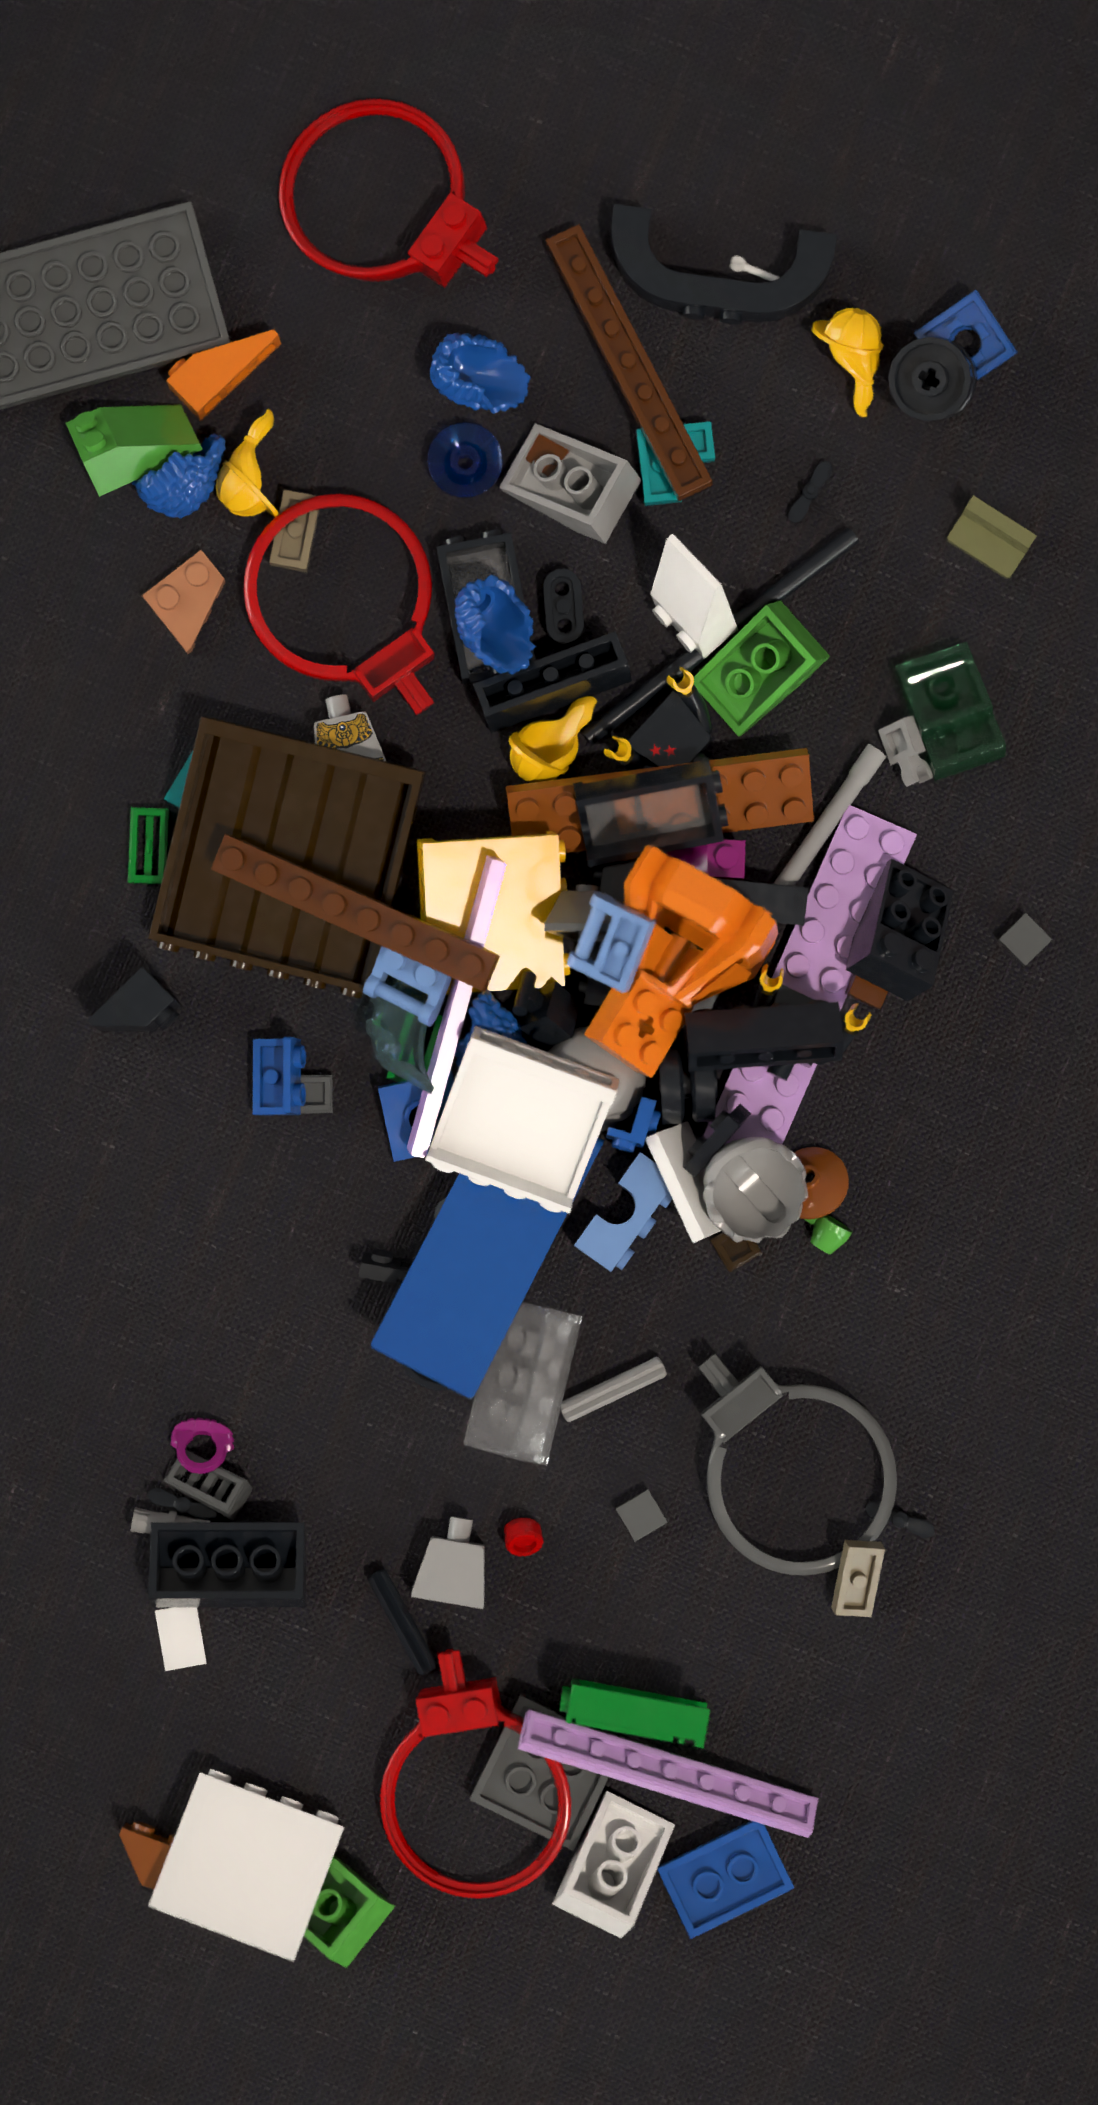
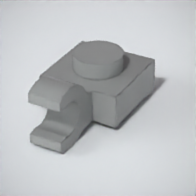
[878,716,933,787]

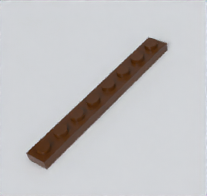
[546,224,712,502]
[211,834,501,991]

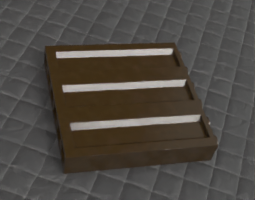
[148,716,426,998]

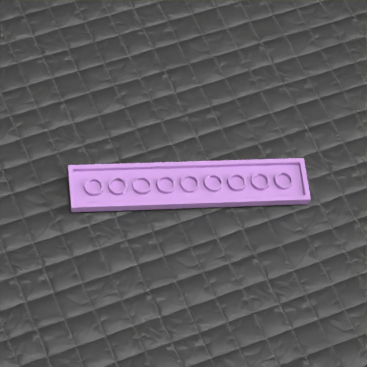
[703,805,917,1145]

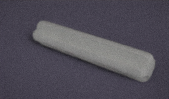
[559,1357,667,1422]

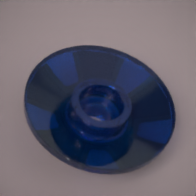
[428,423,503,498]

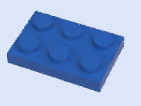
[657,1821,794,1939]

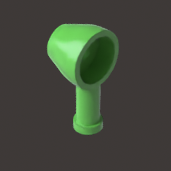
[804,1215,853,1254]

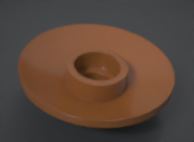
[794,1147,849,1219]

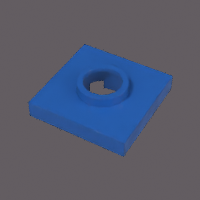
[914,290,1018,380]
[378,1071,454,1162]

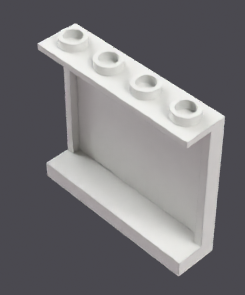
[425,1026,620,1213]
[149,1769,344,1962]

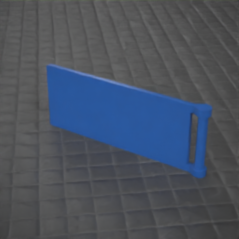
[371,1137,605,1399]

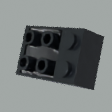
[846,859,953,1001]

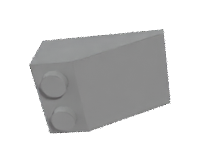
[499,423,641,544]

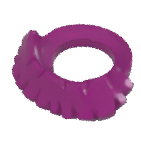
[170,1417,235,1474]

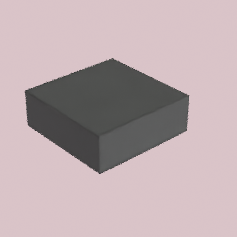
[998,913,1052,967]
[301,1075,333,1114]
[615,1489,668,1542]

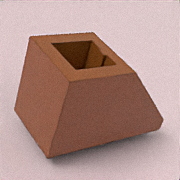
[119,1820,175,1890]

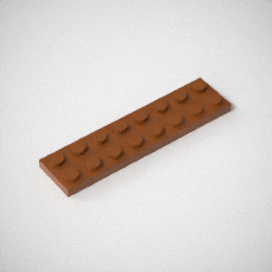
[506,748,814,853]

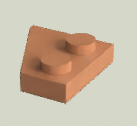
[142,550,226,654]

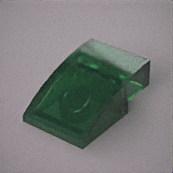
[896,642,1006,781]

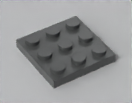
[470,1694,609,1851]

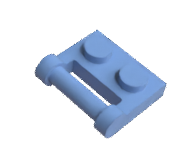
[566,892,656,993]
[363,946,452,1027]

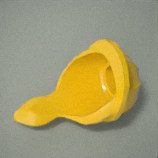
[812,308,884,417]
[216,409,279,517]
[508,696,598,783]

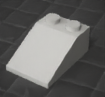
[650,534,738,658]
[552,1791,675,1938]

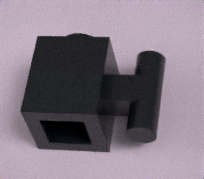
[512,971,581,1049]

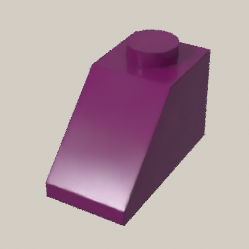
[664,839,746,880]

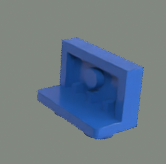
[253,1037,306,1116]
[606,1097,661,1153]

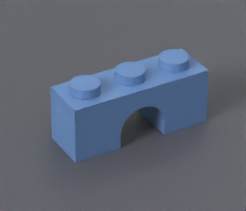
[574,1152,672,1272]

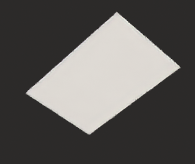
[155,1607,207,1671]

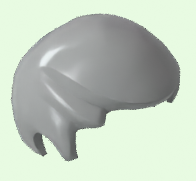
[548,1026,646,1132]
[703,1137,808,1243]

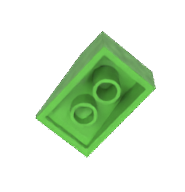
[66,405,202,497]
[693,601,830,737]
[304,1855,395,1968]

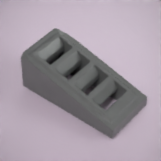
[164,1450,252,1521]

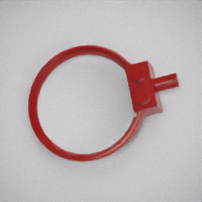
[279,99,499,288]
[244,494,435,715]
[380,1649,571,1898]

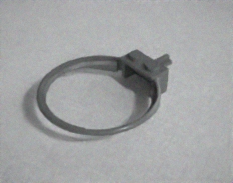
[698,1353,897,1576]

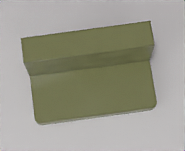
[947,495,1037,579]

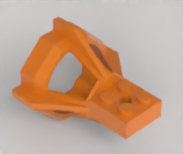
[584,845,779,1078]

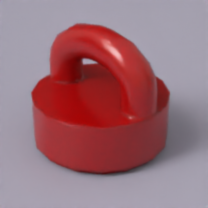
[504,1518,544,1556]

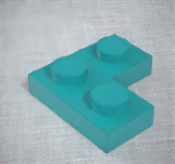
[636,421,715,506]

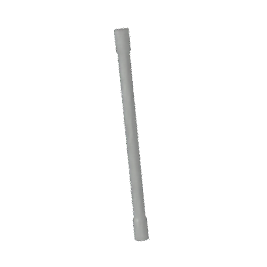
[682,744,886,1029]

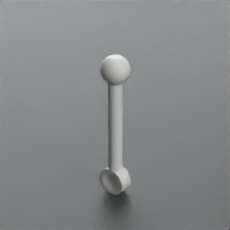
[730,256,780,281]

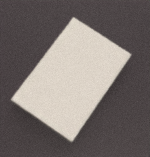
[646,1121,721,1243]

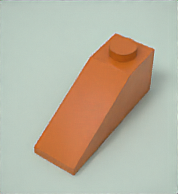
[166,329,281,420]

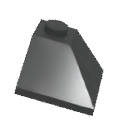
[544,885,613,942]

